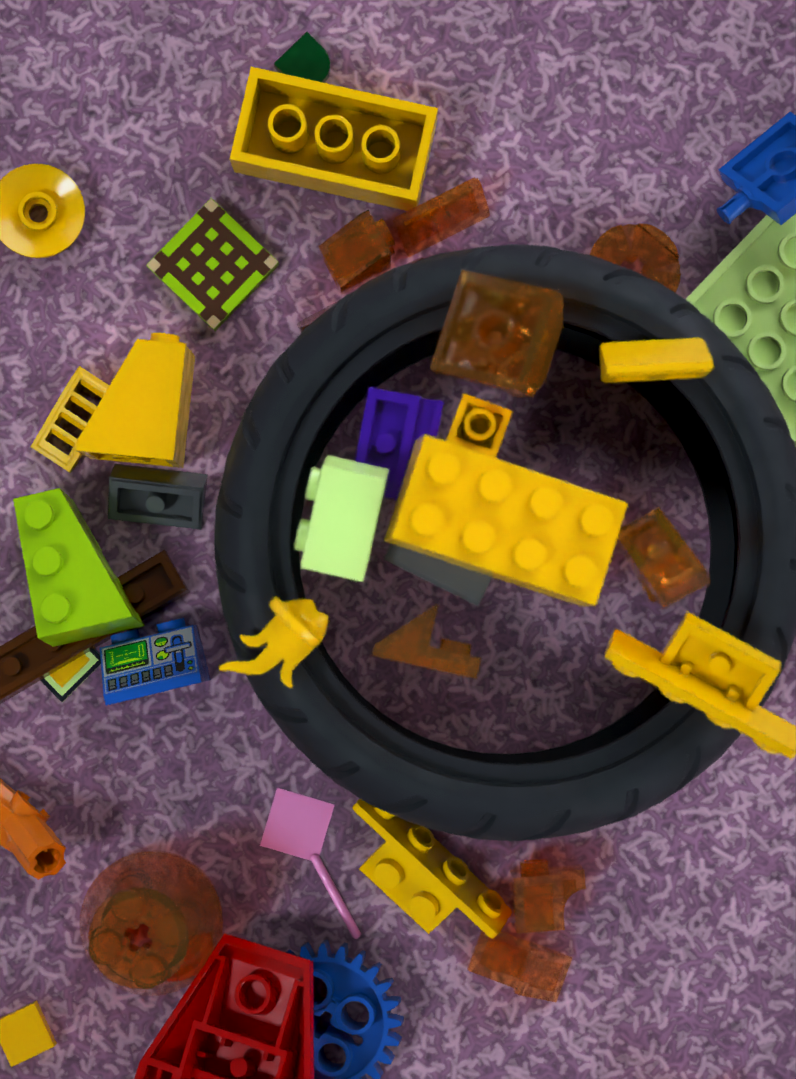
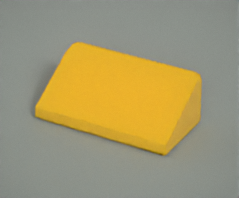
[599,338,713,383]

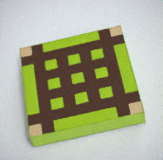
[146,198,280,331]

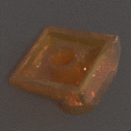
[430,270,564,398]

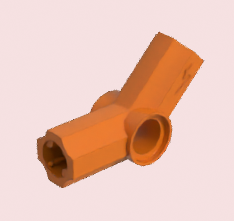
[0,778,66,880]

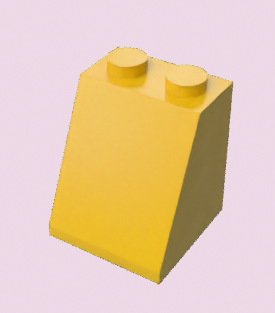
[76,333,195,468]

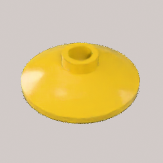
[0,164,85,259]

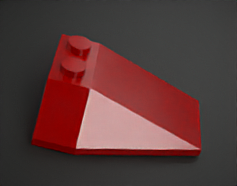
[134,933,314,1079]

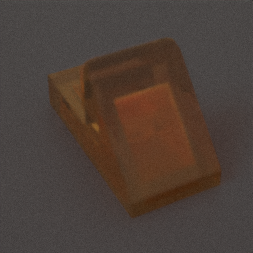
[617,507,711,609]
[372,604,481,679]
[467,930,573,1002]

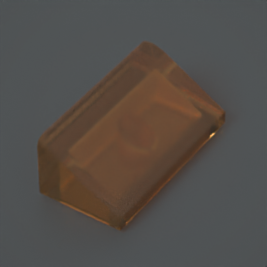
[393,177,490,257]

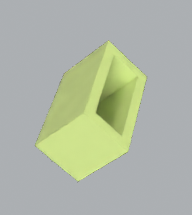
[294,455,390,582]

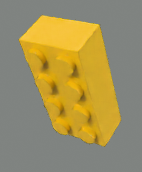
[230,67,438,213]
[383,434,628,607]

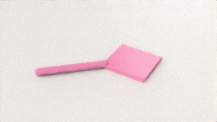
[260,788,361,939]

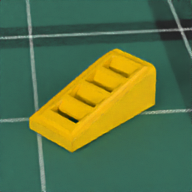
[30,366,109,473]

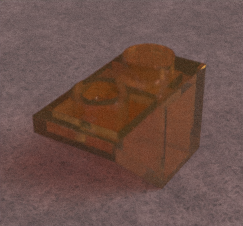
[318,210,395,295]

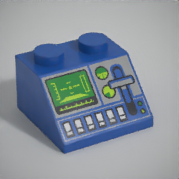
[100,618,211,705]

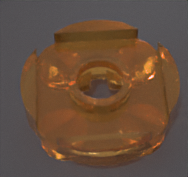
[589,223,681,292]

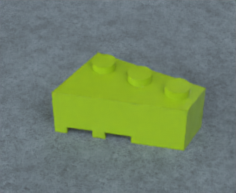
[13,488,145,647]

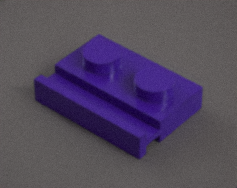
[355,387,444,500]

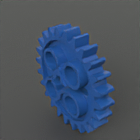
[286,940,404,1079]

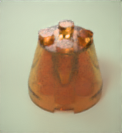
[79,850,224,996]

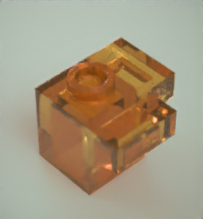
[510,859,586,934]

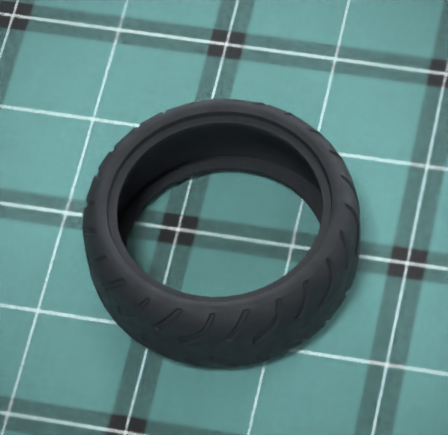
[214,244,796,841]

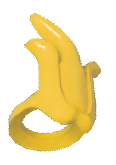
[219,597,329,688]

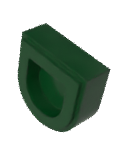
[274,32,330,83]

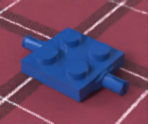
[716,112,796,225]

